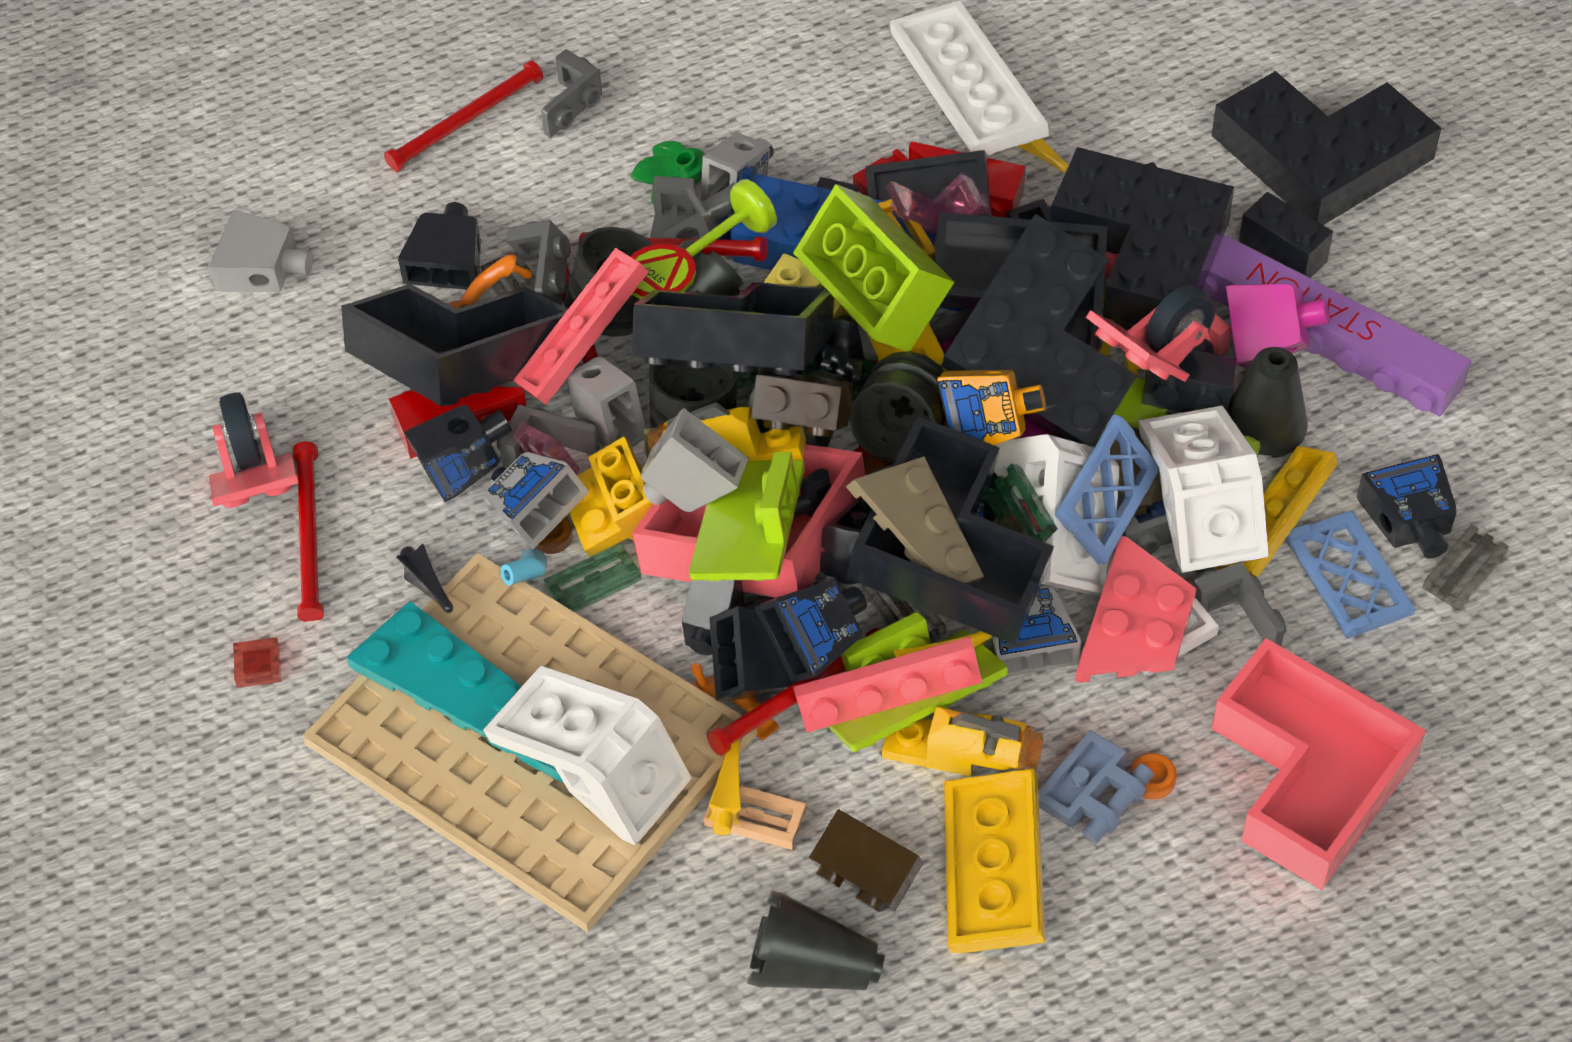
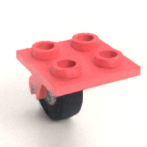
[1086,285,1215,382]
[209,392,298,508]

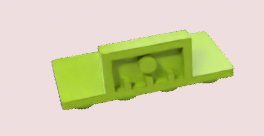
[689,452,805,581]
[828,612,1009,752]

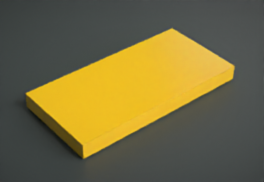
[944,768,1045,953]

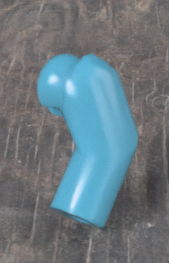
[500,549,547,586]

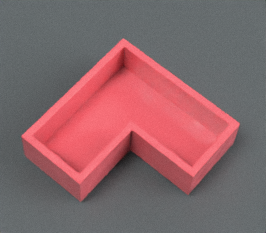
[632,444,866,598]
[1212,638,1426,890]

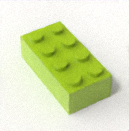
[793,184,954,351]

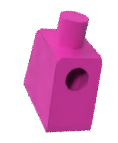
[1226,284,1330,369]

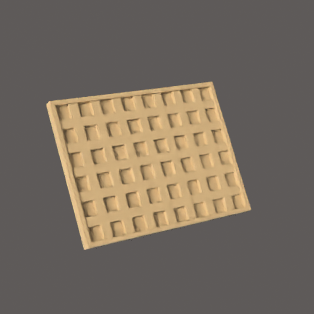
[302,553,757,933]

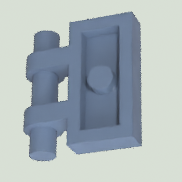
[1038,730,1154,844]

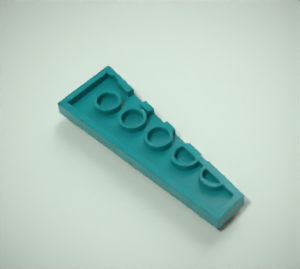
[346,601,564,783]

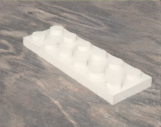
[890,0,1049,155]

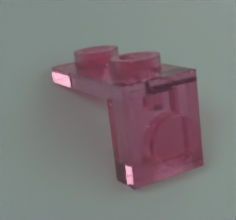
[886,174,986,234]

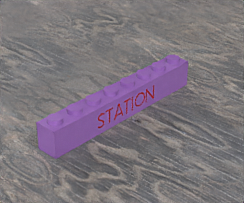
[1202,235,1471,417]

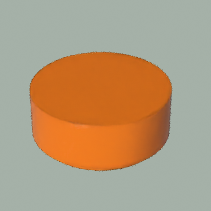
[1130,753,1177,800]

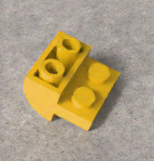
[569,436,653,557]

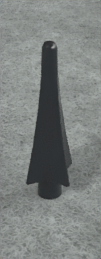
[396,544,453,613]

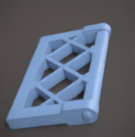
[1055,415,1160,564]
[1285,510,1416,639]

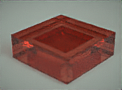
[233,637,282,688]

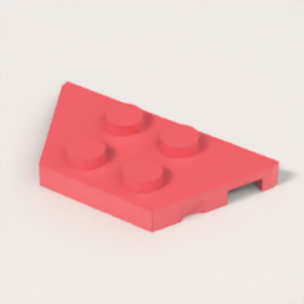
[1075,536,1197,683]

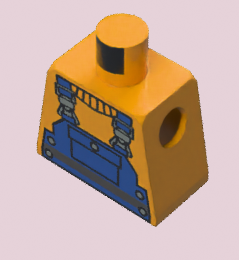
[937,370,1046,445]

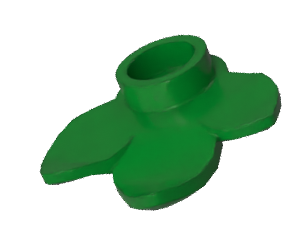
[631,141,704,205]

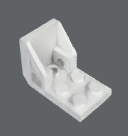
[1139,406,1269,573]
[994,434,1119,597]
[484,666,692,845]

